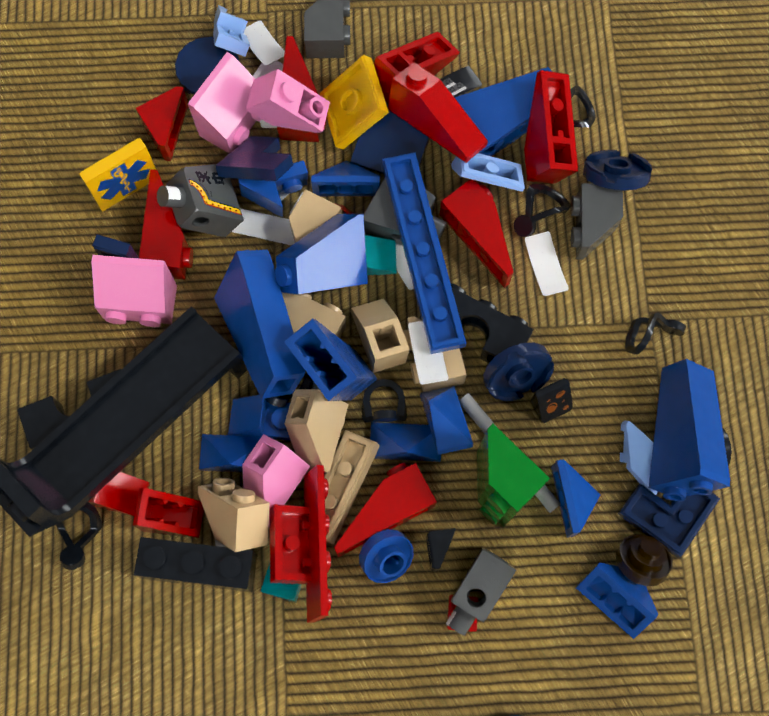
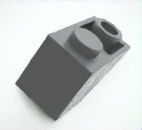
[304,0,351,59]
[570,183,623,260]

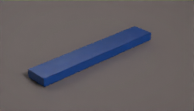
[382,152,467,354]

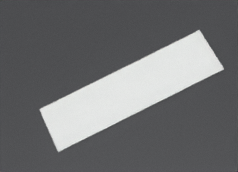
[232,208,295,245]

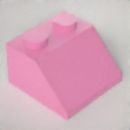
[188,52,262,154]
[91,255,177,327]

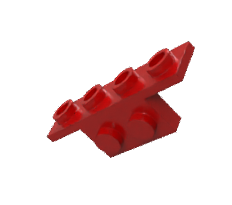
[270,465,332,623]

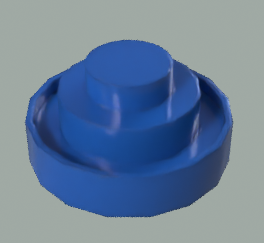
[359,529,414,583]

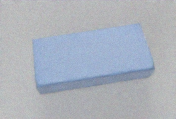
[451,153,525,192]

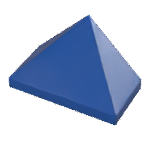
[311,160,380,196]
[420,386,473,455]
[370,422,441,462]
[199,434,274,472]
[551,459,601,538]
[576,563,658,639]

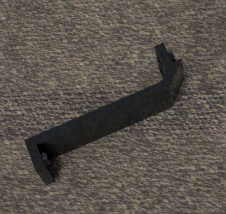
[0,306,247,537]

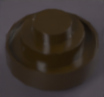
[616,534,673,586]

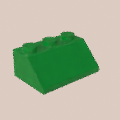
[477,424,550,527]

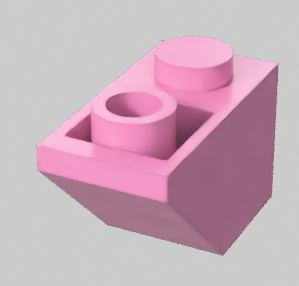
[246,69,330,133]
[242,434,310,527]

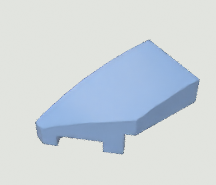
[213,5,250,57]
[620,420,658,495]

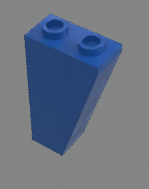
[455,67,552,157]
[214,249,305,399]
[648,359,730,501]

